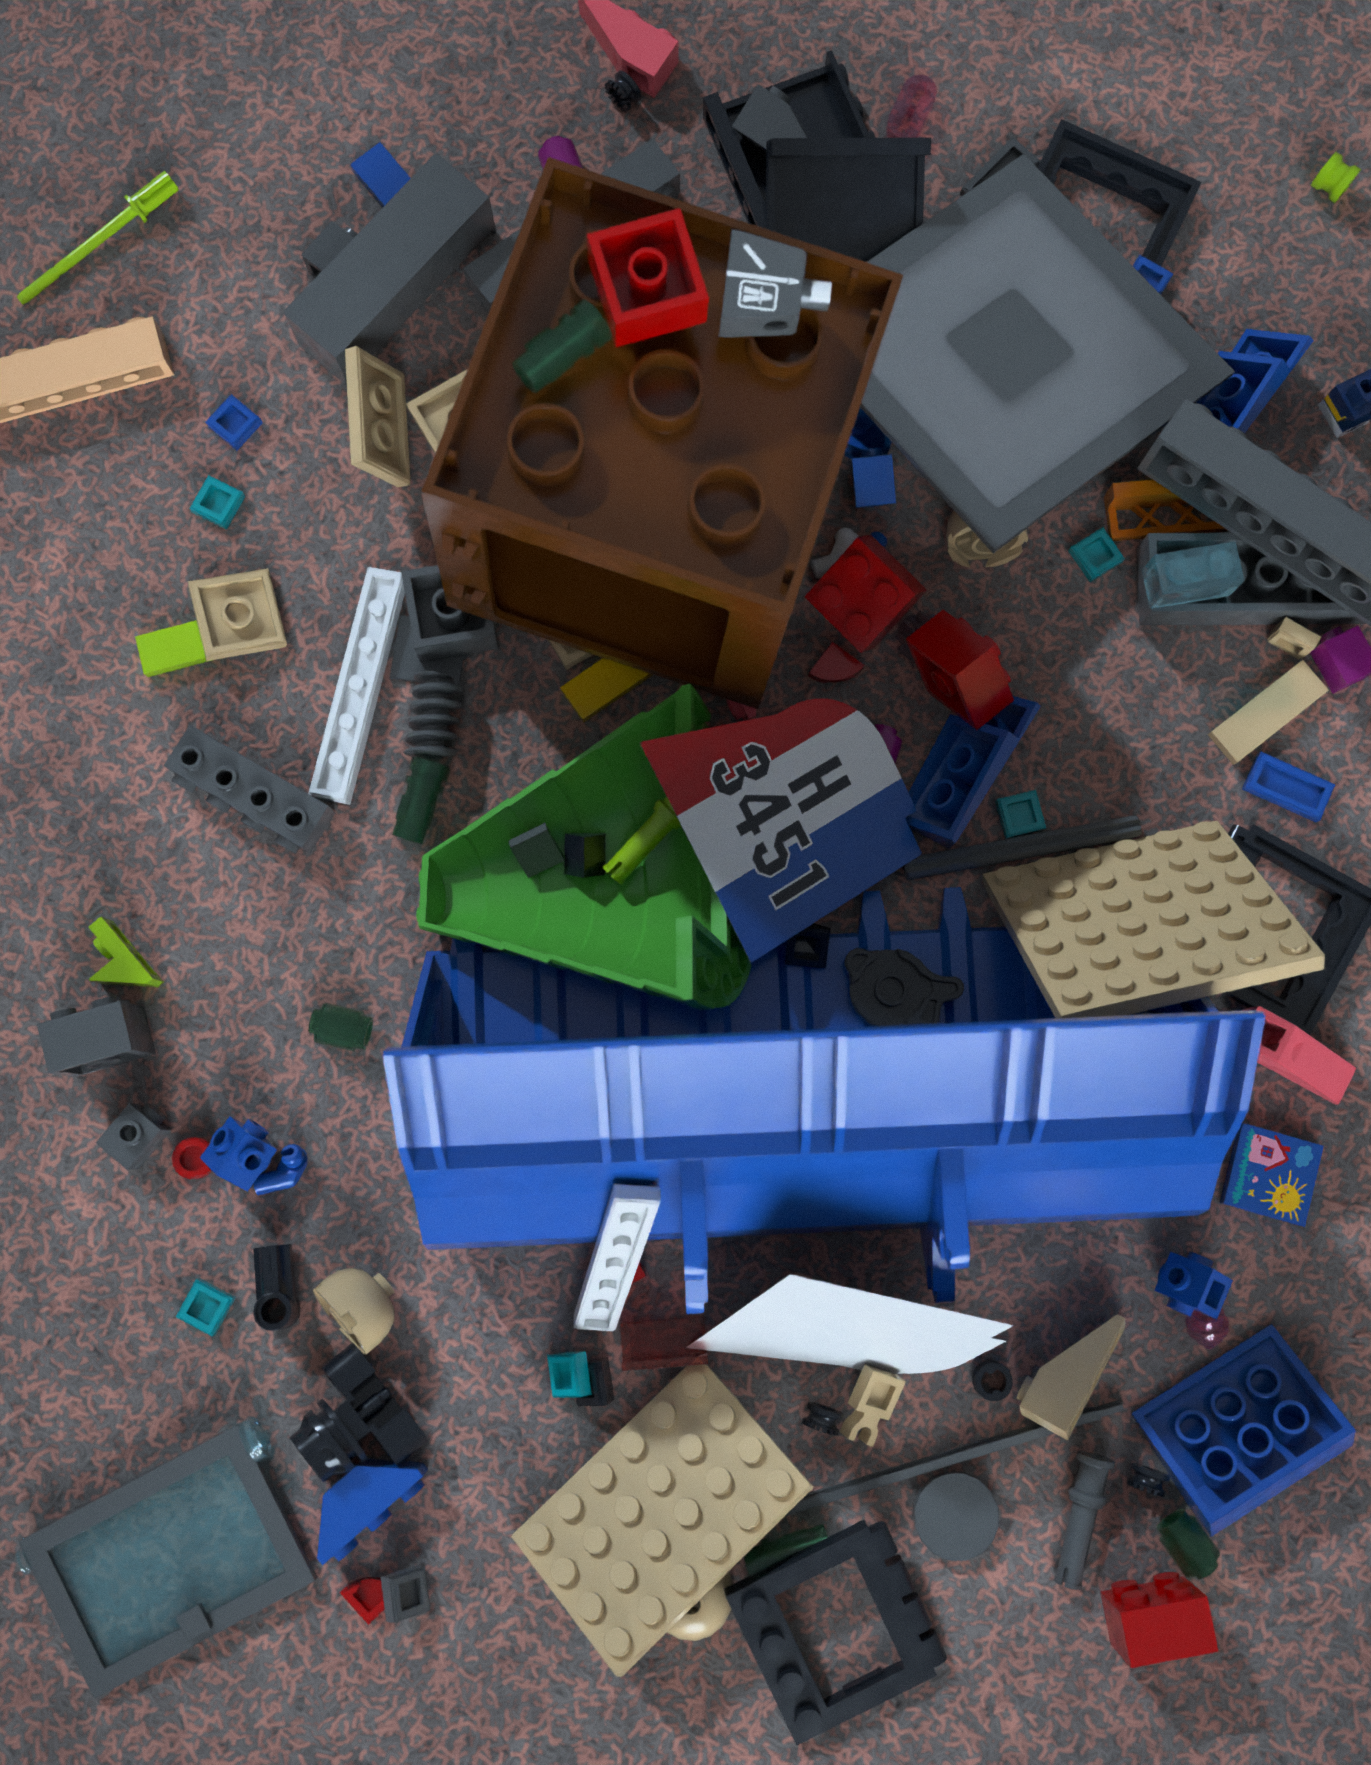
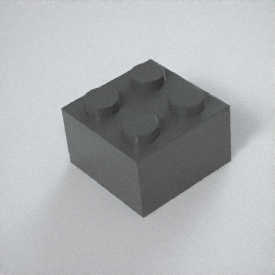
[401,565,498,662]
[37,996,156,1077]

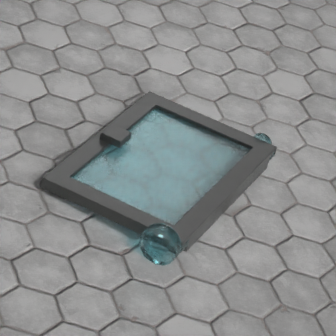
[16,1417,317,1699]

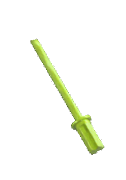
[17,170,179,304]

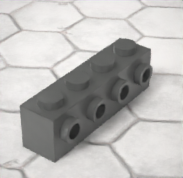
[164,725,335,854]

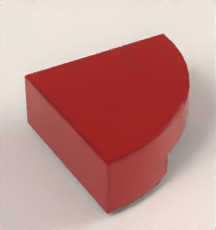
[808,642,865,683]
[340,1577,384,1625]

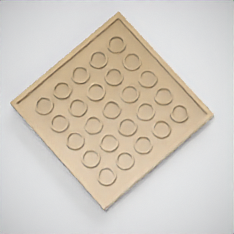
[983,821,1325,1019]

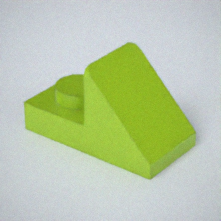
[88,916,164,987]

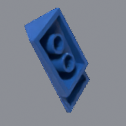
[1196,329,1313,434]
[905,696,1041,849]

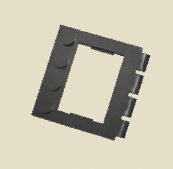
[1038,119,1202,266]
[1223,824,1371,1035]
[724,1519,947,1745]

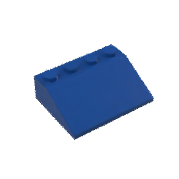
[1131,1324,1356,1537]

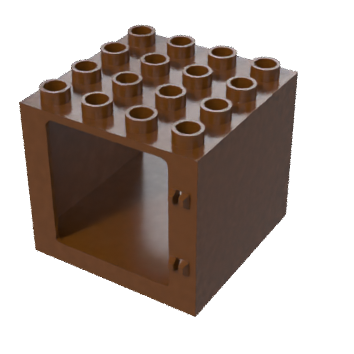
[421,157,904,709]

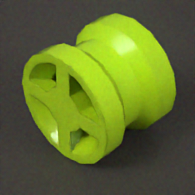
[1310,151,1361,204]

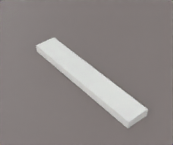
[308,567,405,805]
[574,1184,660,1331]

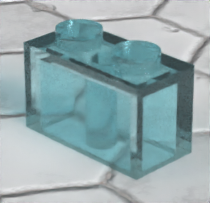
[1142,541,1244,609]

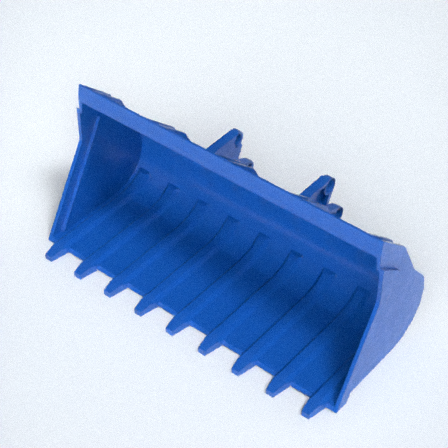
[383,887,1265,1314]

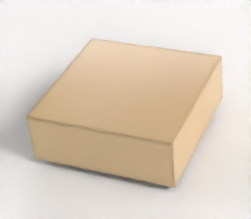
[1267,617,1321,659]

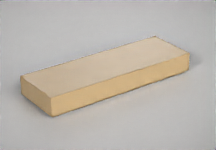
[1208,660,1329,765]

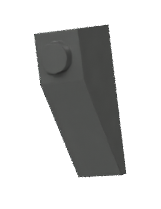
[732,84,809,153]

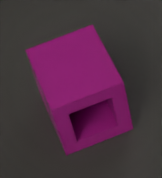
[1310,625,1371,694]

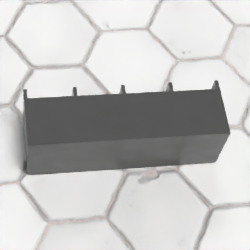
[284,154,496,386]

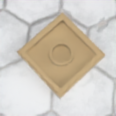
[188,568,287,661]

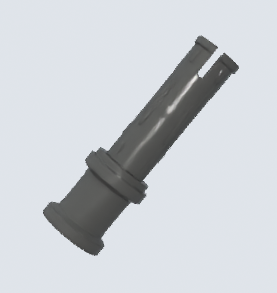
[1054,1450,1116,1590]

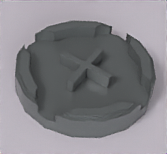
[913,1471,999,1561]

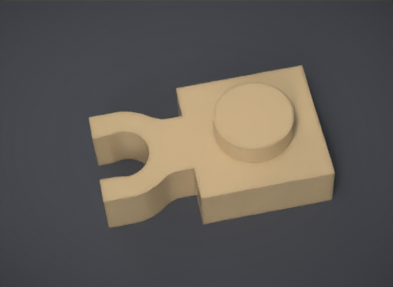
[839,1364,906,1447]

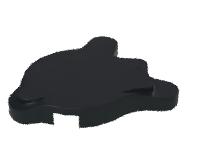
[844,948,964,1027]

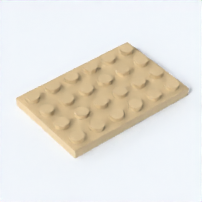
[511,1356,814,1677]

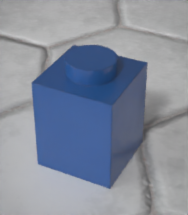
[851,448,896,508]

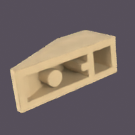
[1017,1314,1125,1440]

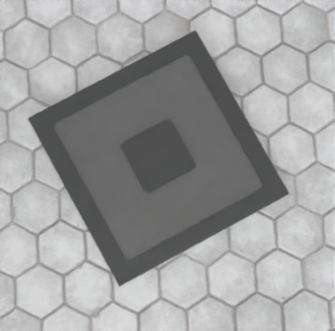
[860,154,1235,554]

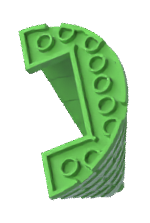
[416,684,752,1010]

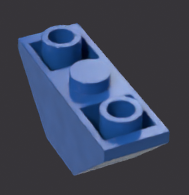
[317,1458,428,1566]

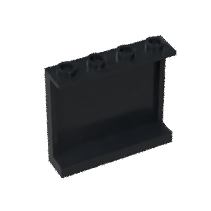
[703,50,876,229]
[766,137,931,262]

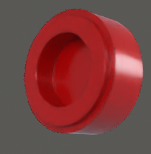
[172,1137,212,1179]

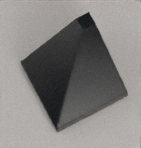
[785,923,831,968]

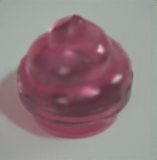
[1185,1308,1229,1350]

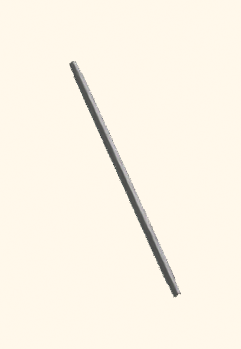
[784,1400,1125,1517]

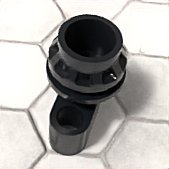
[289,1343,428,1483]

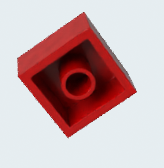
[587,208,709,348]
[805,535,927,653]
[906,610,1014,730]
[1100,1572,1219,1668]

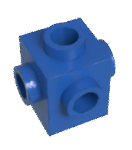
[200,1116,277,1192]
[1154,1251,1233,1320]

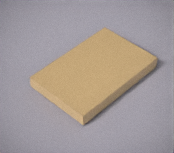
[345,346,411,487]

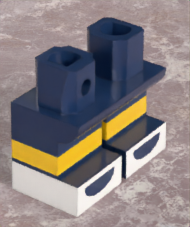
[1318,369,1371,438]

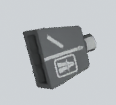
[719,229,832,337]

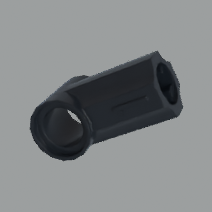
[253,1244,300,1331]

